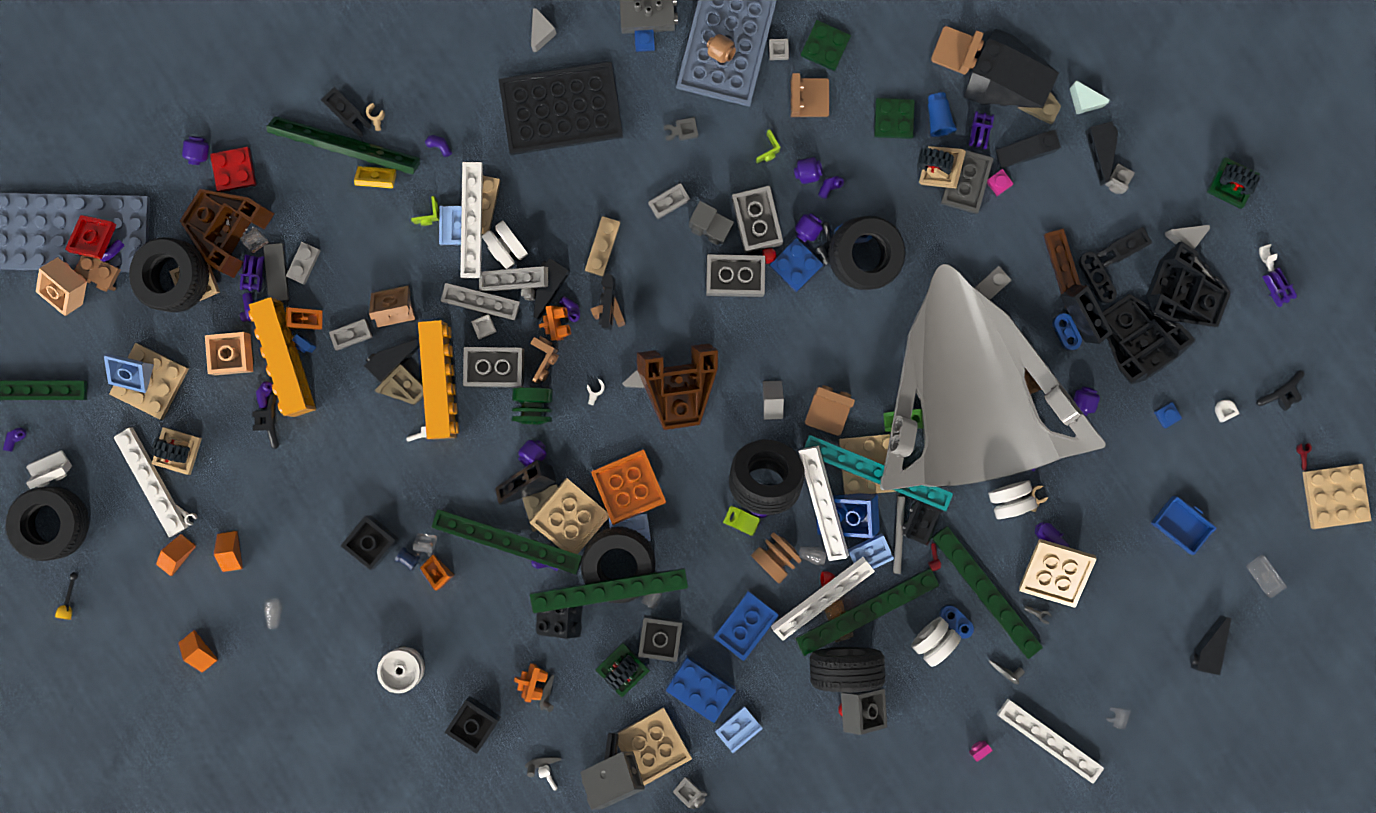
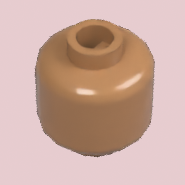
[707,34,736,63]

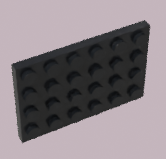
[499,62,623,155]

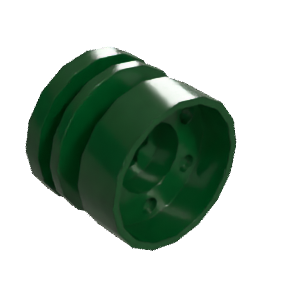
[511,388,553,425]

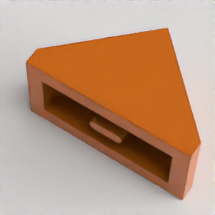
[286,307,322,330]
[214,531,243,572]
[156,534,196,576]
[420,554,454,591]
[178,630,218,673]

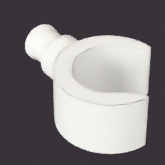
[1259,244,1277,272]
[587,379,605,405]

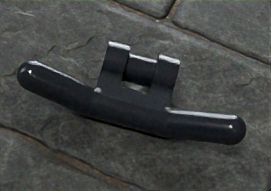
[815,222,833,266]
[1256,370,1305,411]
[252,392,279,449]

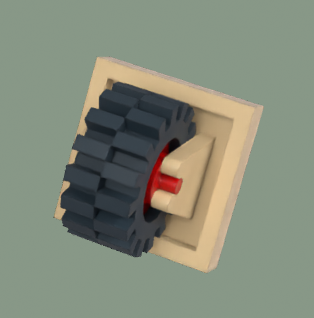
[917,146,966,188]
[150,427,202,475]

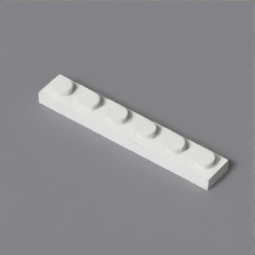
[460,162,483,278]
[114,427,188,537]
[799,446,849,561]
[771,557,875,641]
[997,699,1104,784]

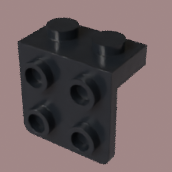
[536,606,583,639]

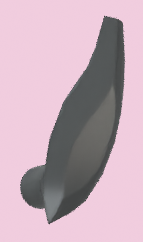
[989,660,1025,684]
[540,674,555,712]
[524,757,561,777]

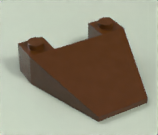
[180,189,275,278]
[637,343,718,430]

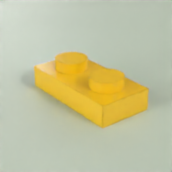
[354,166,397,188]

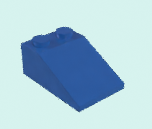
[816,493,880,538]

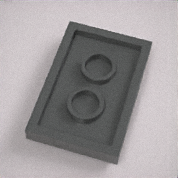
[940,148,994,214]

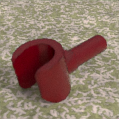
[1296,443,1312,470]
[928,543,941,572]

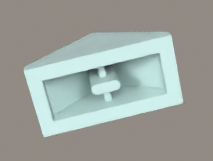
[1070,81,1110,114]

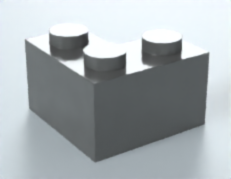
[689,201,734,245]

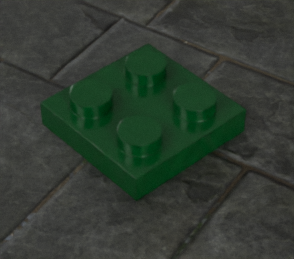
[801,20,851,71]
[874,98,914,139]

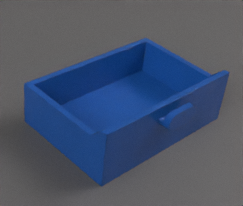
[1151,496,1217,555]

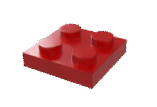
[210,147,256,192]
[65,215,116,259]

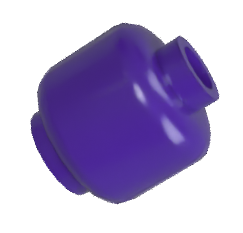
[182,136,209,165]
[794,157,823,184]
[795,213,823,242]
[1073,386,1100,416]
[518,439,547,467]

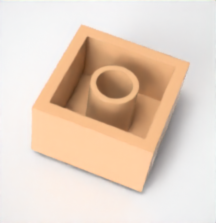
[36,257,87,316]
[205,332,254,375]

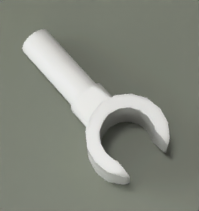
[406,427,427,442]
[176,505,198,525]
[538,765,558,791]

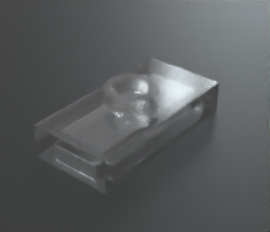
[1246,555,1287,598]

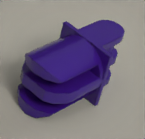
[968,111,994,149]
[239,254,264,292]
[1262,267,1297,307]
[1035,522,1069,547]

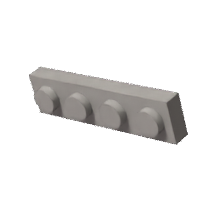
[479,266,548,292]
[441,283,520,321]

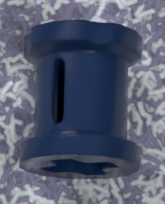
[395,547,421,571]

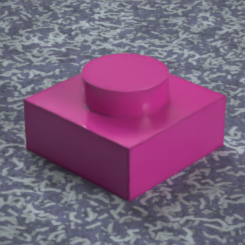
[987,169,1014,196]
[969,741,993,762]

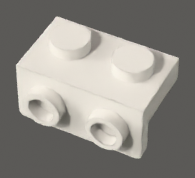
[26,450,72,489]

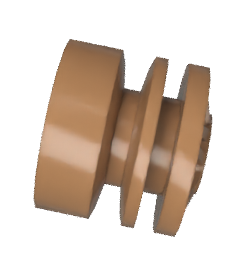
[750,532,802,584]

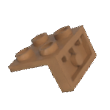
[791,73,829,117]

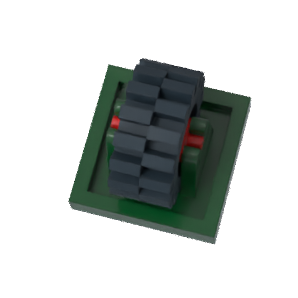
[1207,157,1260,209]
[595,642,650,698]

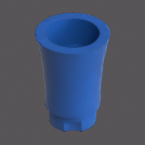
[928,92,957,137]

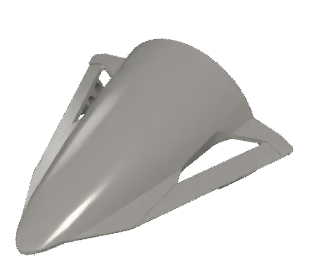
[880,264,1106,490]

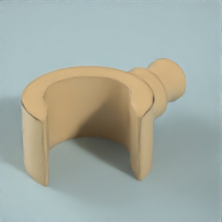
[366,103,385,131]
[1029,485,1048,512]

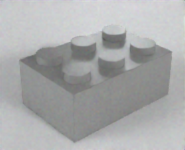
[731,186,783,254]
[706,255,765,297]
[463,347,525,388]

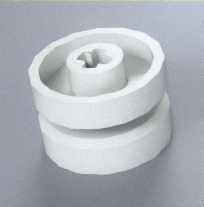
[482,220,529,270]
[988,480,1038,519]
[911,617,961,667]
[377,647,425,693]

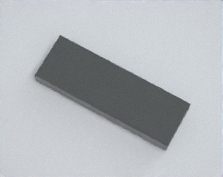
[263,243,290,301]

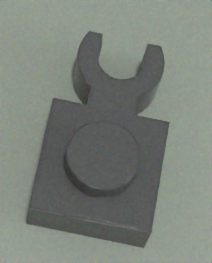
[664,117,698,141]

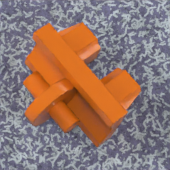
[538,306,571,341]
[514,663,548,703]

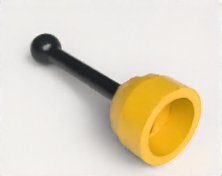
[55,572,78,620]

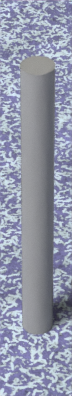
[893,496,905,574]

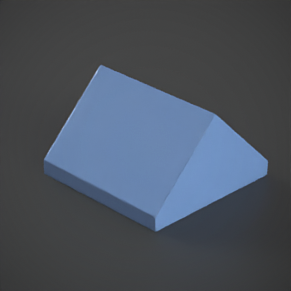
[104,353,154,393]

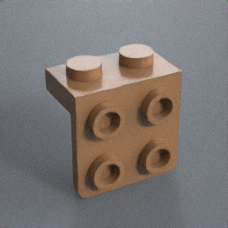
[931,26,984,75]
[530,336,559,384]
[805,385,855,436]

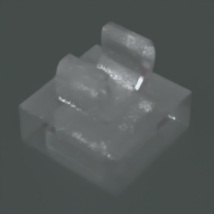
[240,227,269,253]
[413,533,437,557]
[1106,707,1131,729]

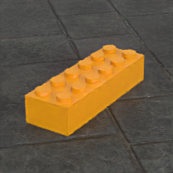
[248,297,316,417]
[418,320,459,439]

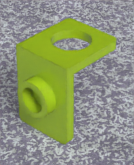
[756,129,780,164]
[411,196,439,226]
[723,505,760,536]

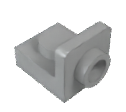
[1105,164,1135,194]
[673,777,707,809]

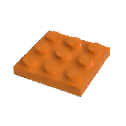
[591,449,666,525]

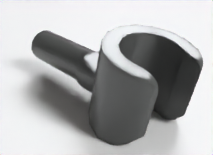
[1024,606,1052,624]

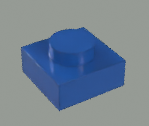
[635,30,655,52]
[292,334,316,353]
[1154,402,1182,428]

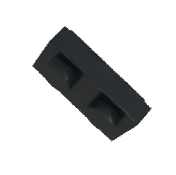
[902,500,943,546]

